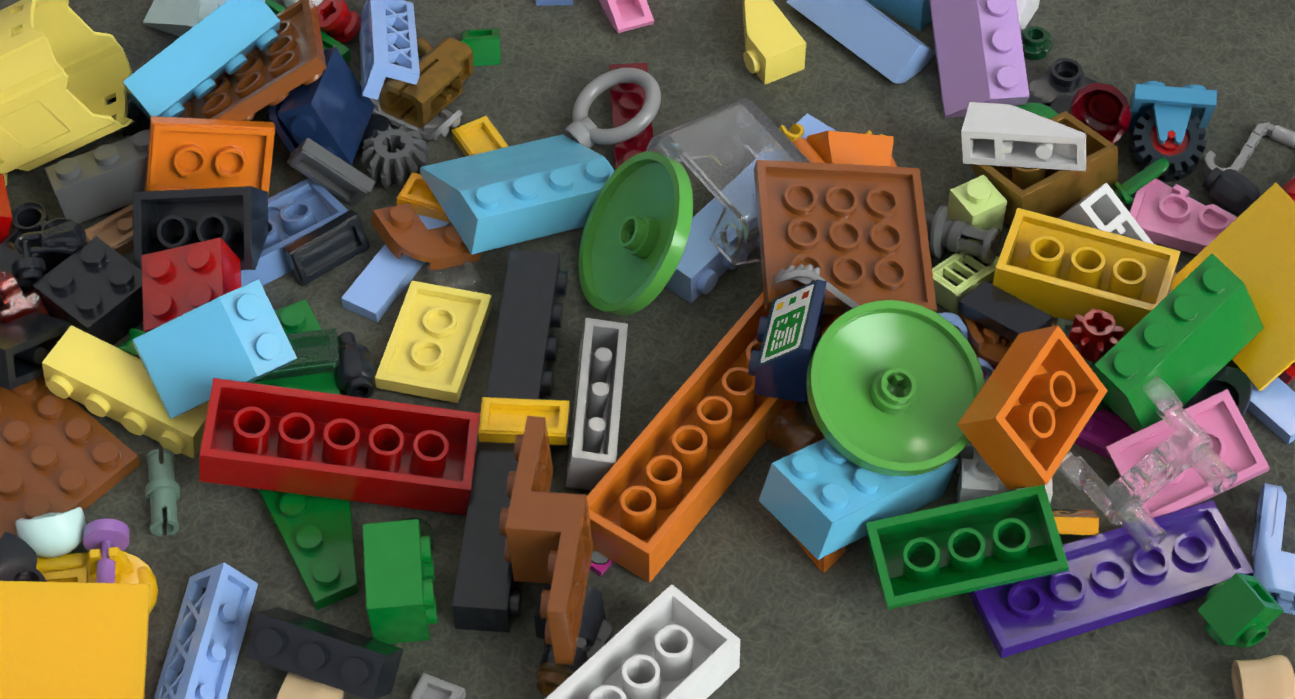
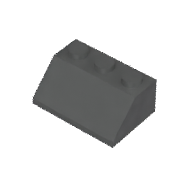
[45,130,149,224]

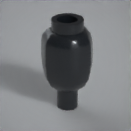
[1202,167,1261,217]
[333,332,376,398]

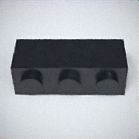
[245,607,404,699]

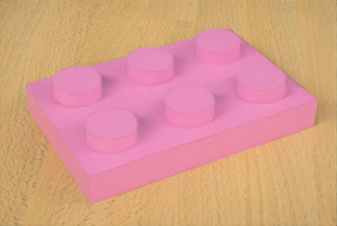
[1106,389,1269,521]

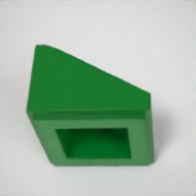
[461,28,501,66]

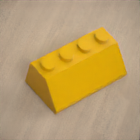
[993,208,1181,336]

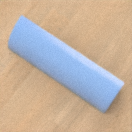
[787,0,936,84]

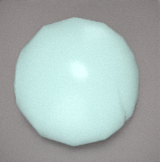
[15,507,86,558]

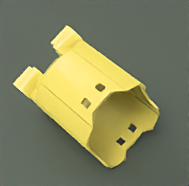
[0,0,134,185]

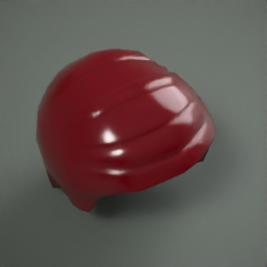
[1068,82,1131,145]

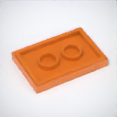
[145,116,275,195]

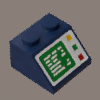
[748,280,827,403]

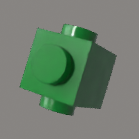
[1197,573,1284,648]

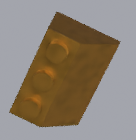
[971,111,1118,226]

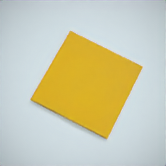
[1170,183,1295,391]
[0,581,151,699]

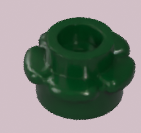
[1021,26,1053,60]

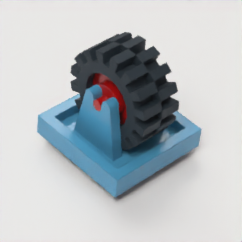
[1128,81,1217,182]

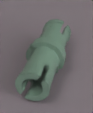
[145,449,180,537]

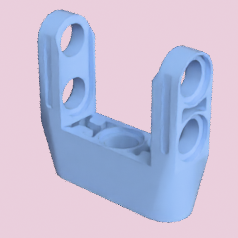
[1251,483,1295,615]

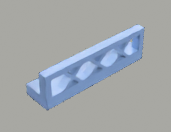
[359,0,420,100]
[154,562,258,699]

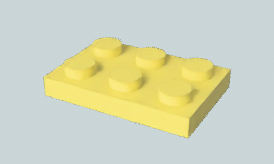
[375,281,493,403]

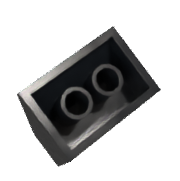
[133,186,269,271]

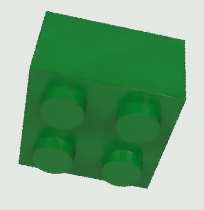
[363,519,438,644]

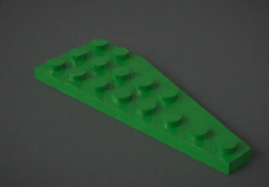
[250,299,359,610]

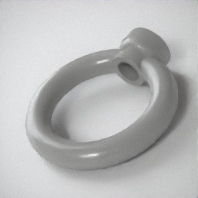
[565,68,661,149]

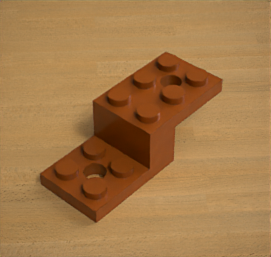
[499,416,594,665]

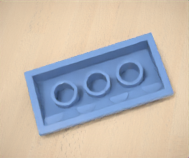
[241,178,348,286]

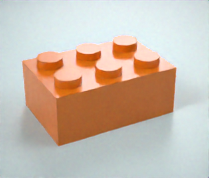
[957,325,1107,490]

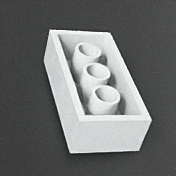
[545,584,740,699]

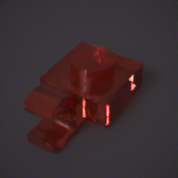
[0,270,49,325]

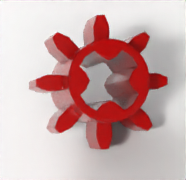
[1068,308,1124,363]

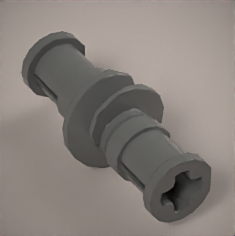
[925,205,1001,264]

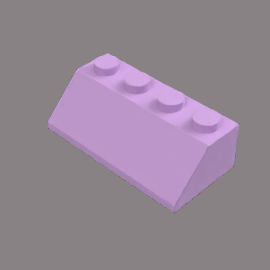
[929,0,1029,118]

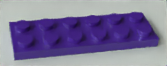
[968,500,1254,659]

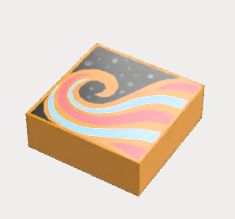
[1051,508,1099,535]

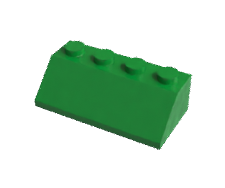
[1092,253,1264,432]
[866,485,1069,610]

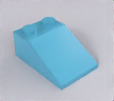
[132,279,297,419]

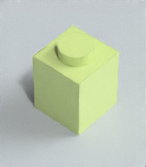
[948,175,1007,243]

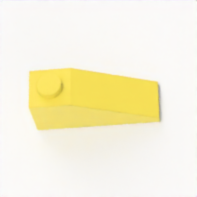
[742,0,806,85]

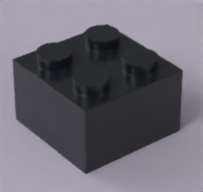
[33,236,143,345]

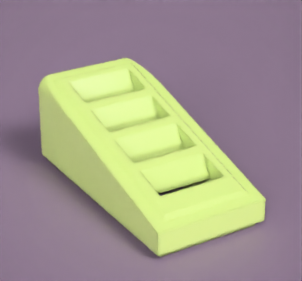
[932,241,999,314]

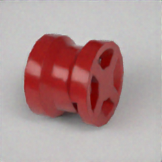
[317,0,362,44]

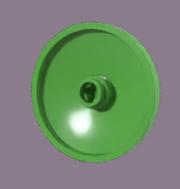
[578,151,693,316]
[806,300,985,477]

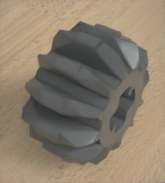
[361,124,429,190]

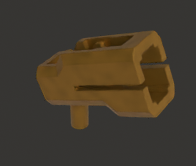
[379,37,474,128]

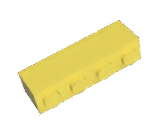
[42,325,209,459]

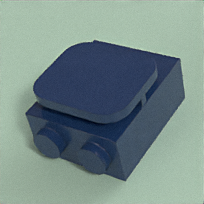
[269,46,374,165]

